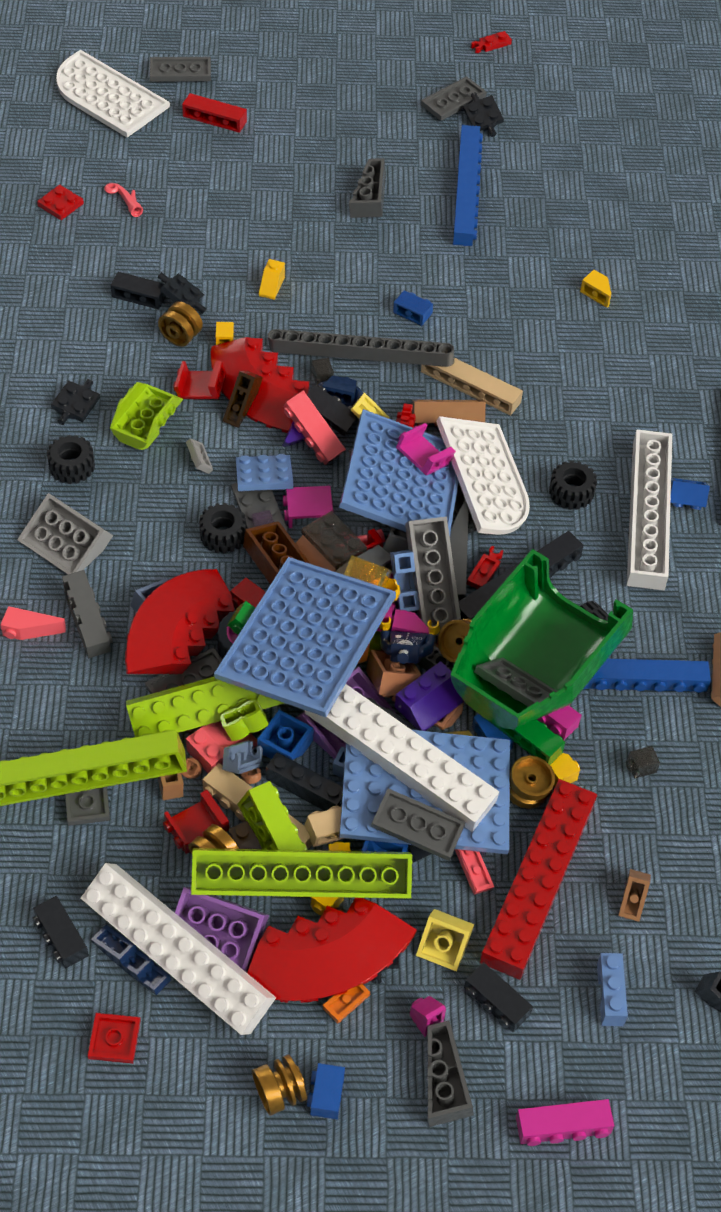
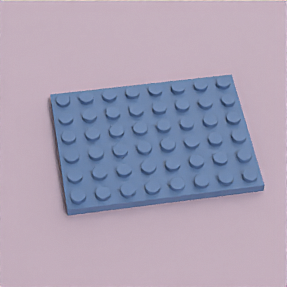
[339,409,458,536]
[214,557,396,717]
[339,730,510,854]

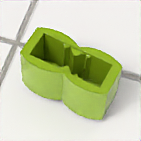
[220,700,269,741]

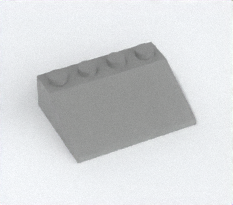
[17,493,113,574]

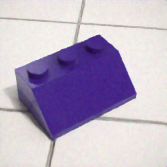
[395,661,465,731]

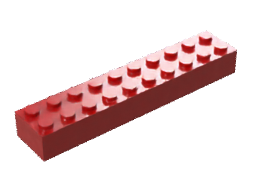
[480,779,598,980]

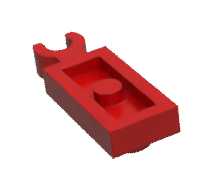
[471,31,512,53]
[466,546,503,589]

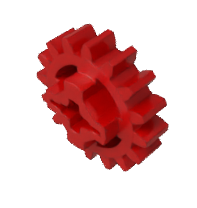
[396,403,416,428]

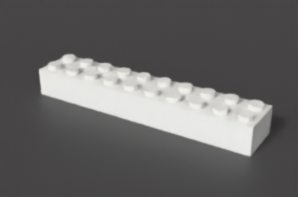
[627,430,672,590]
[305,684,499,832]
[81,863,276,1035]

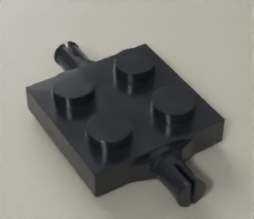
[463,92,504,137]
[157,272,207,314]
[51,379,100,425]

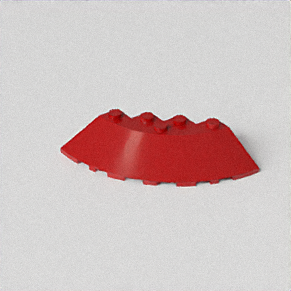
[211,337,309,433]
[125,569,234,674]
[247,898,417,1003]

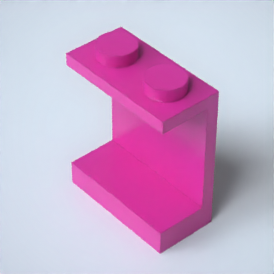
[396,423,456,476]
[283,486,333,528]

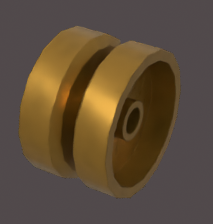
[158,301,203,347]
[437,619,472,663]
[509,755,555,809]
[189,824,239,854]

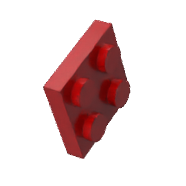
[37,184,84,220]
[88,1013,141,1064]

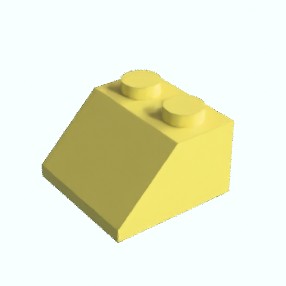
[416,909,475,972]

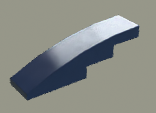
[91,924,172,995]

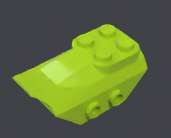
[110,382,183,450]

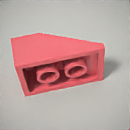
[186,721,257,773]

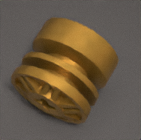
[252,1055,307,1116]

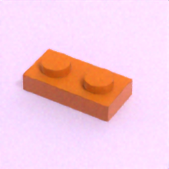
[323,984,370,1024]

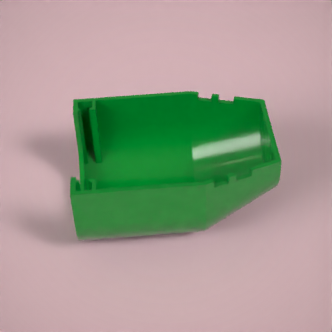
[451,549,633,729]

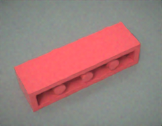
[283,390,346,465]

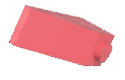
[0,606,66,640]

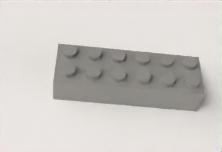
[405,516,461,636]

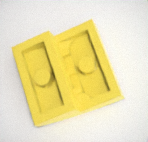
[351,393,390,419]

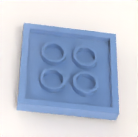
[236,454,293,491]

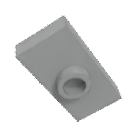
[186,438,213,474]

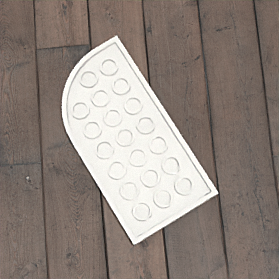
[56,50,170,138]
[436,416,530,535]

